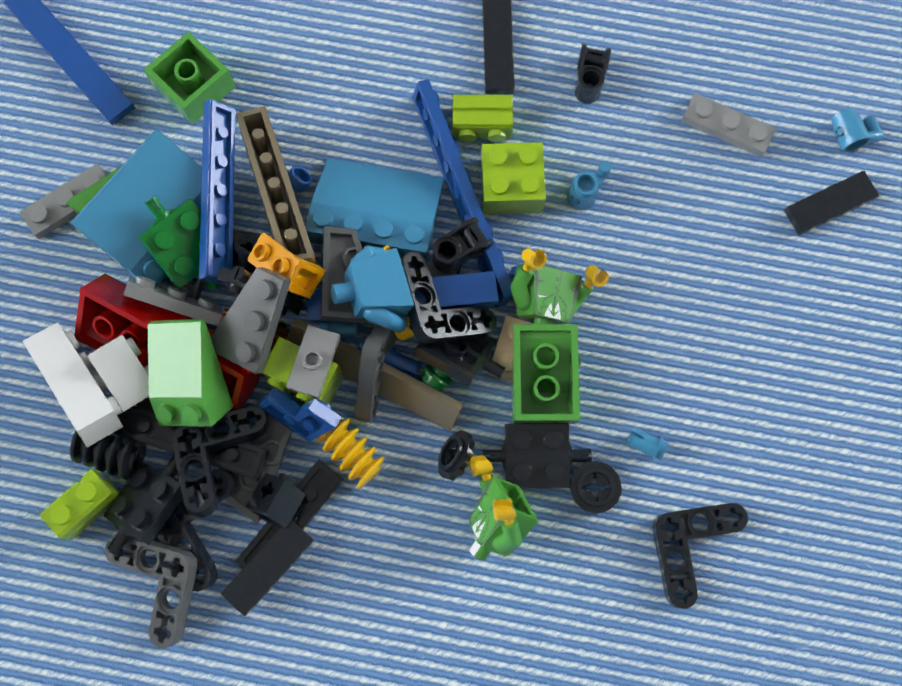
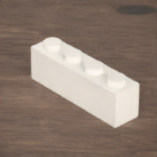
[22,322,123,447]

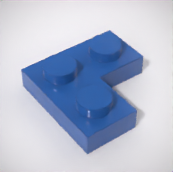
[257,388,341,442]

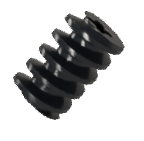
[70,431,147,480]

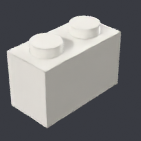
[86,335,149,412]

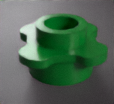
[421,363,453,391]

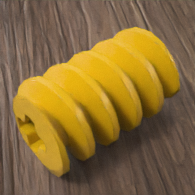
[316,418,385,490]

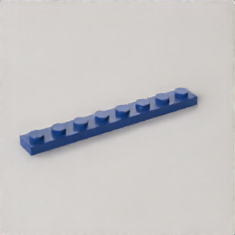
[412,79,513,308]

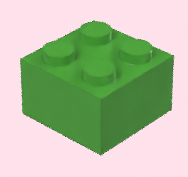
[143,31,236,125]

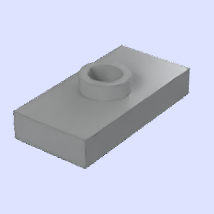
[286,325,340,399]

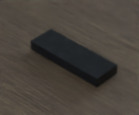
[783,171,880,236]
[220,520,315,617]

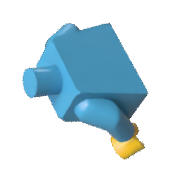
[330,245,415,340]

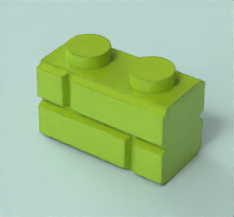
[452,94,513,142]
[39,469,120,540]

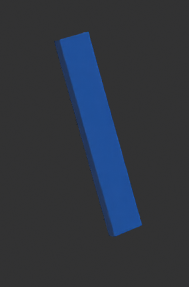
[3,0,135,126]
[199,99,236,286]
[306,271,499,324]

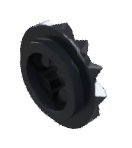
[438,430,475,481]
[570,461,622,514]

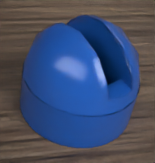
[288,166,312,193]

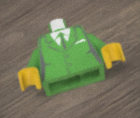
[510,248,609,324]
[469,455,538,561]

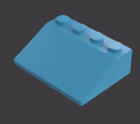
[70,129,235,286]
[305,158,444,263]

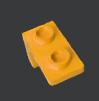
[248,233,326,299]

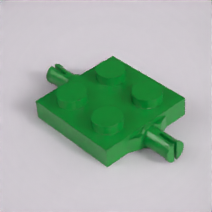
[137,195,219,290]

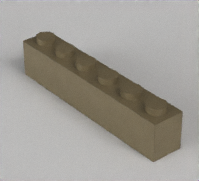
[236,106,316,264]

